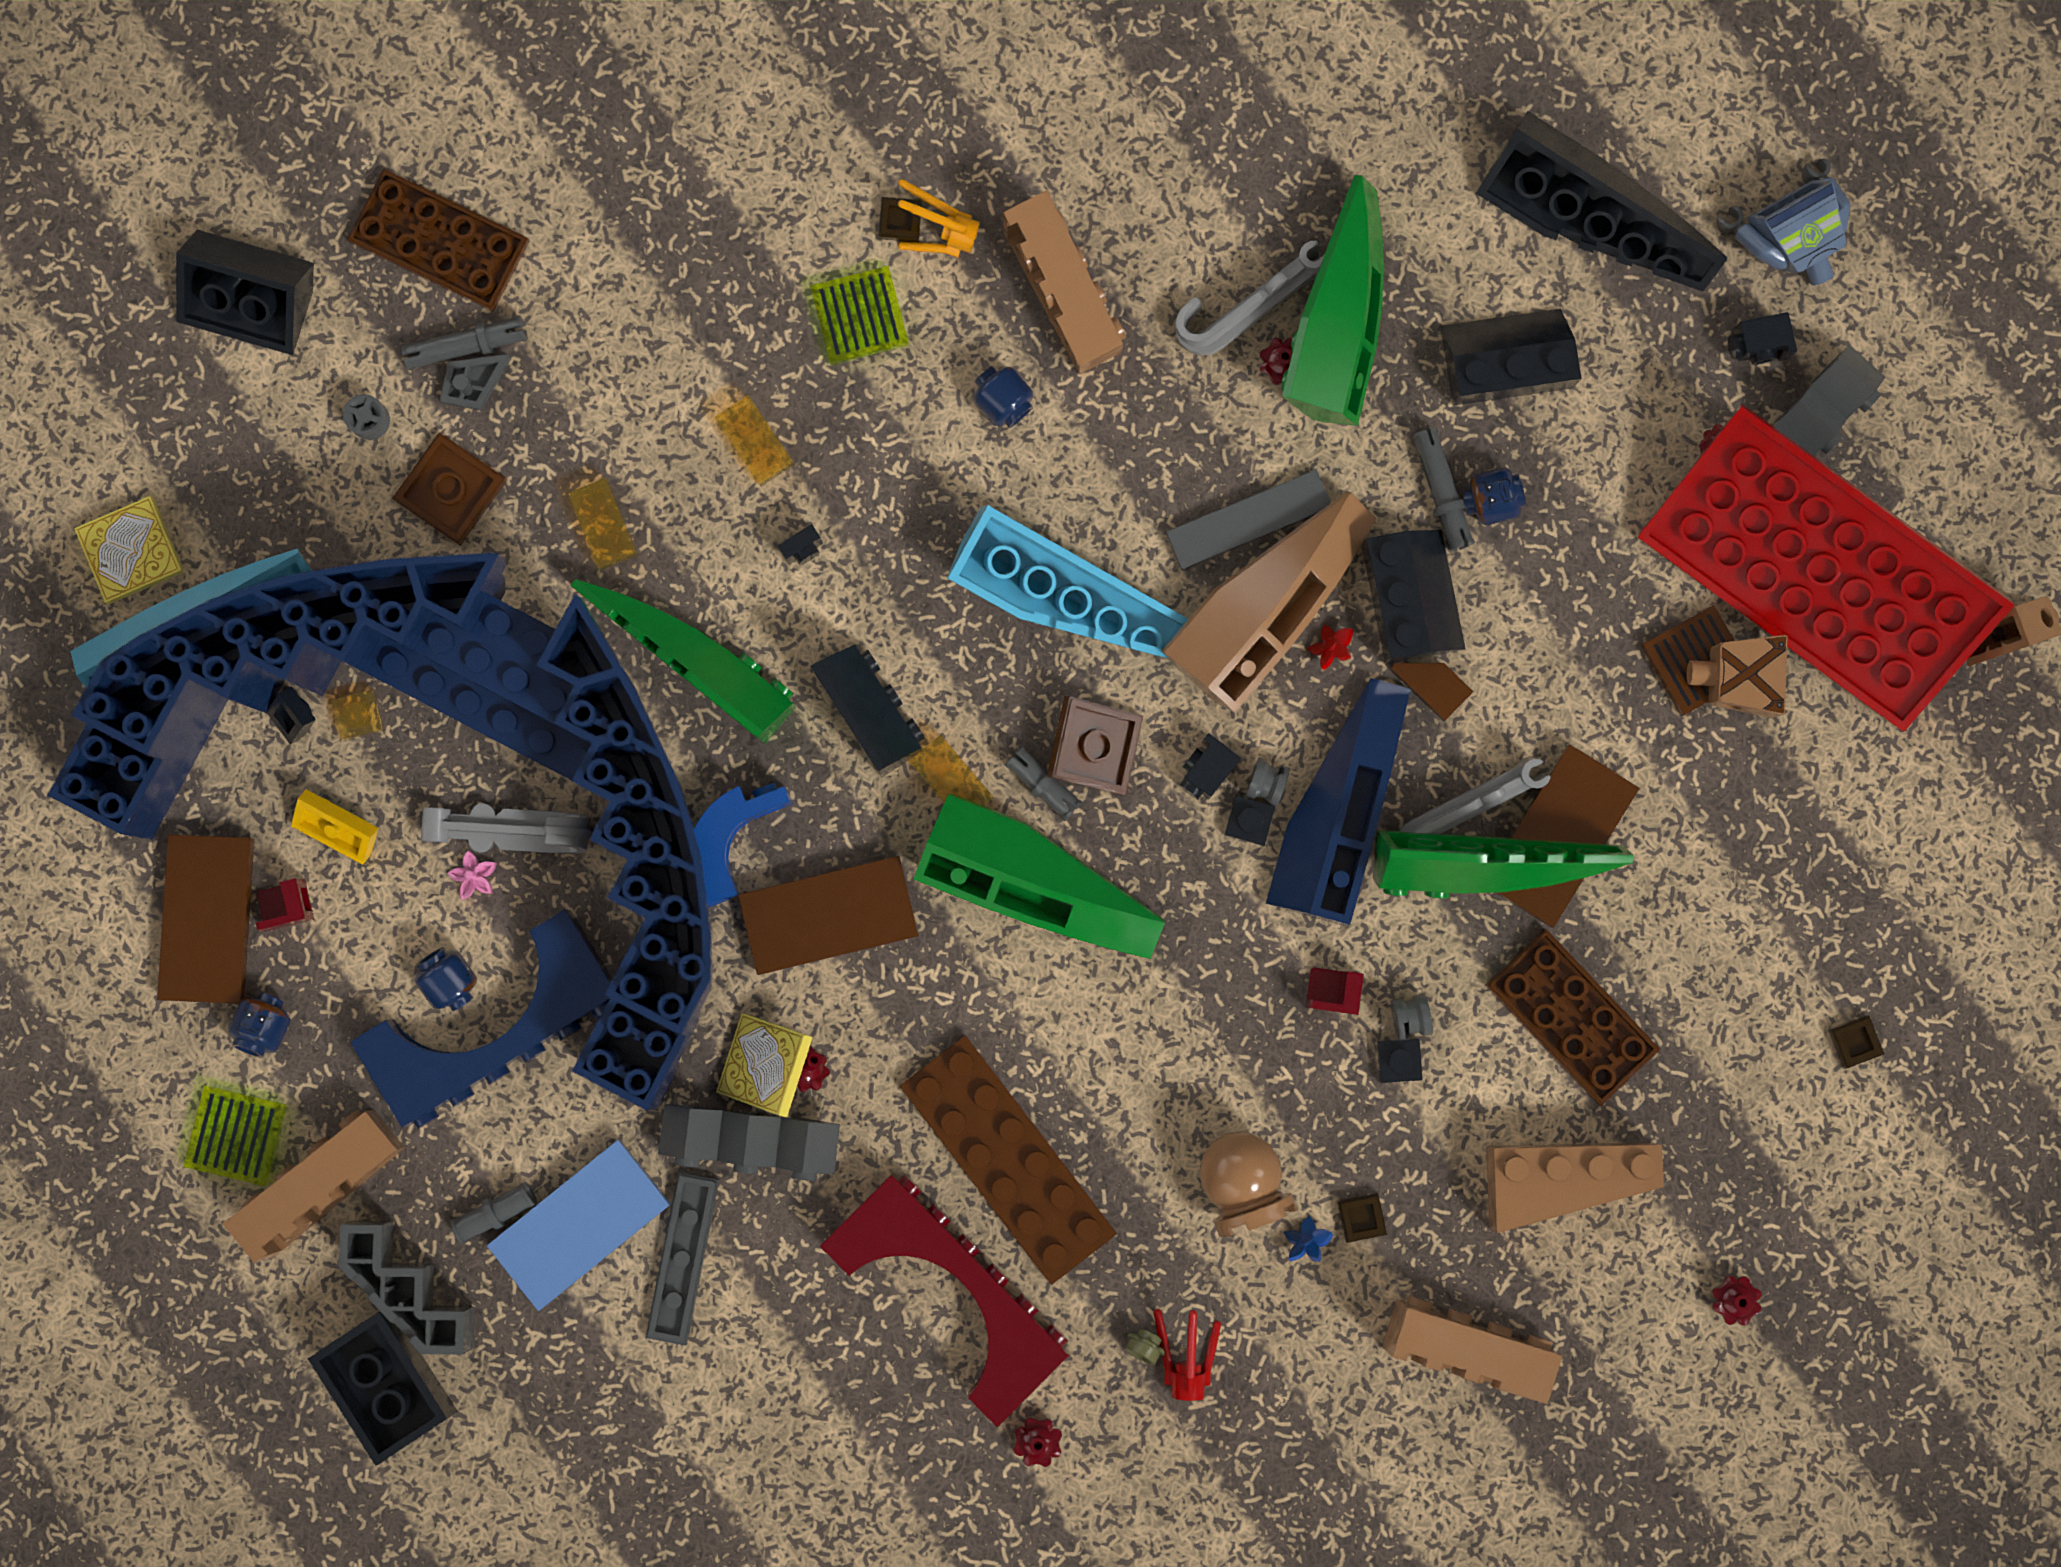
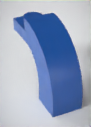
[694,783,793,908]

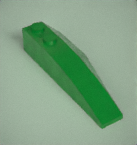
[570,579,796,744]
[1372,830,1634,899]

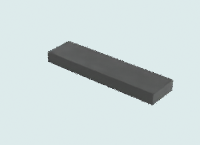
[1166,469,1331,571]
[645,1172,720,1346]

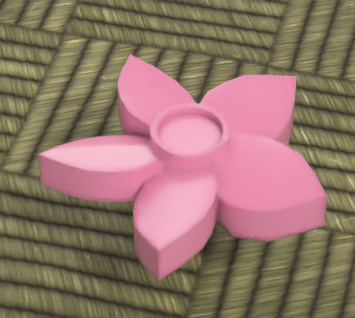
[447,851,497,900]

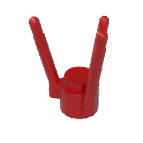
[1154,1309,1221,1401]

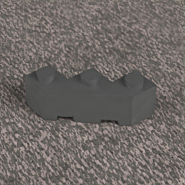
[1773,345,1885,456]
[658,1104,840,1181]
[339,1220,475,1355]

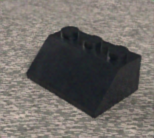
[176,229,314,355]
[1440,309,1582,406]
[1361,530,1466,665]
[810,644,925,778]

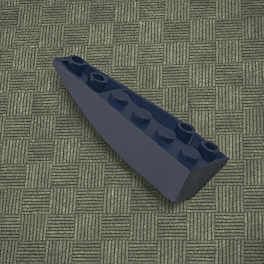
[1265,678,1411,926]

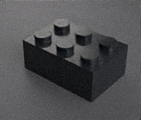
[308,1311,458,1466]

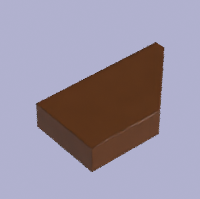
[1389,663,1474,722]

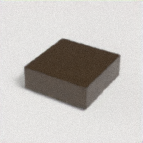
[878,197,922,242]
[1828,1015,1885,1069]
[1337,1193,1387,1243]

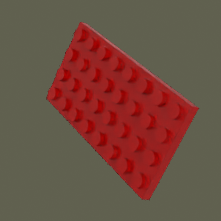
[1638,404,2015,732]

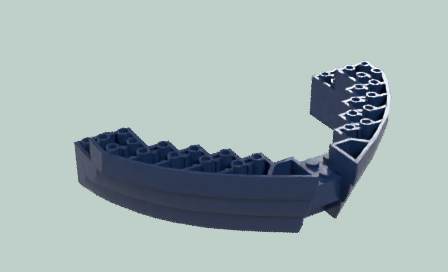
[47,552,712,1111]

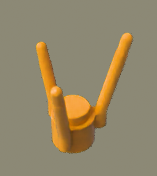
[898,179,980,258]

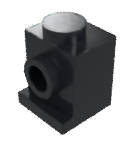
[1728,312,1797,365]
[1179,733,1241,800]

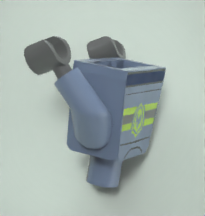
[1717,158,1850,285]

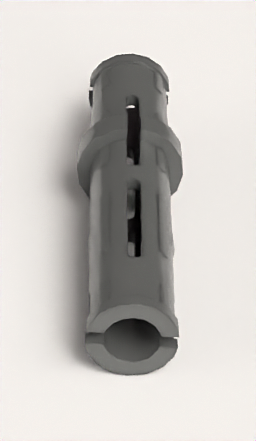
[401,315,528,370]
[1412,428,1475,552]

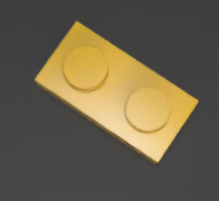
[291,789,379,865]

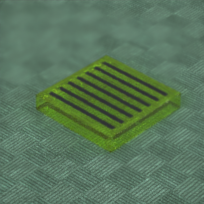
[810,265,909,366]
[183,1085,288,1186]

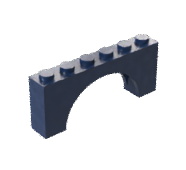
[350,909,613,1129]

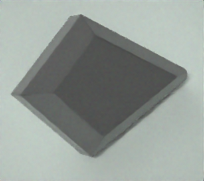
[440,354,511,411]

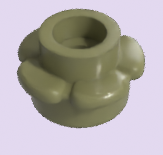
[1125,1329,1165,1365]

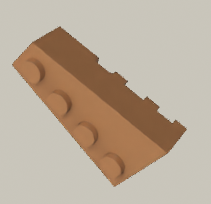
[1003,190,1126,375]
[223,1109,405,1263]
[1486,1142,1664,1233]
[1382,1295,1562,1404]

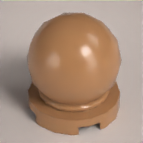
[1200,1131,1298,1237]

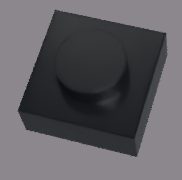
[777,524,823,565]
[266,687,316,745]
[1224,795,1275,847]
[1377,1039,1423,1083]

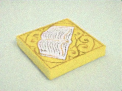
[74,496,184,604]
[716,1013,813,1117]

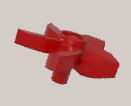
[1306,624,1353,670]

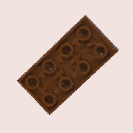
[347,168,530,312]
[1494,744,1640,928]
[157,834,255,1004]
[738,856,919,975]
[1485,928,1661,1106]

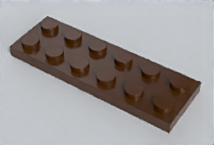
[900,1035,1117,1285]

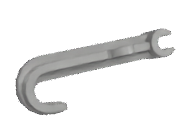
[1175,241,1325,356]
[1399,757,1551,834]
[421,803,592,854]

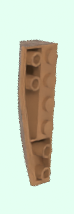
[1161,491,1376,713]

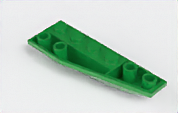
[1282,175,1384,426]
[913,792,1166,959]

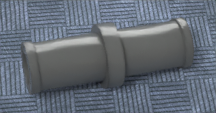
[1004,746,1082,821]
[450,1182,537,1244]

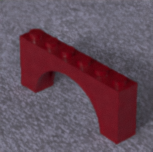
[820,1172,1069,1428]

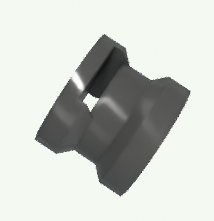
[343,394,390,440]
[1245,757,1290,807]
[1391,994,1433,1041]

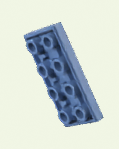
[487,1139,671,1311]

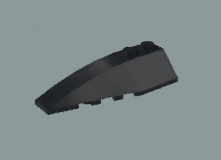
[1476,111,1728,292]

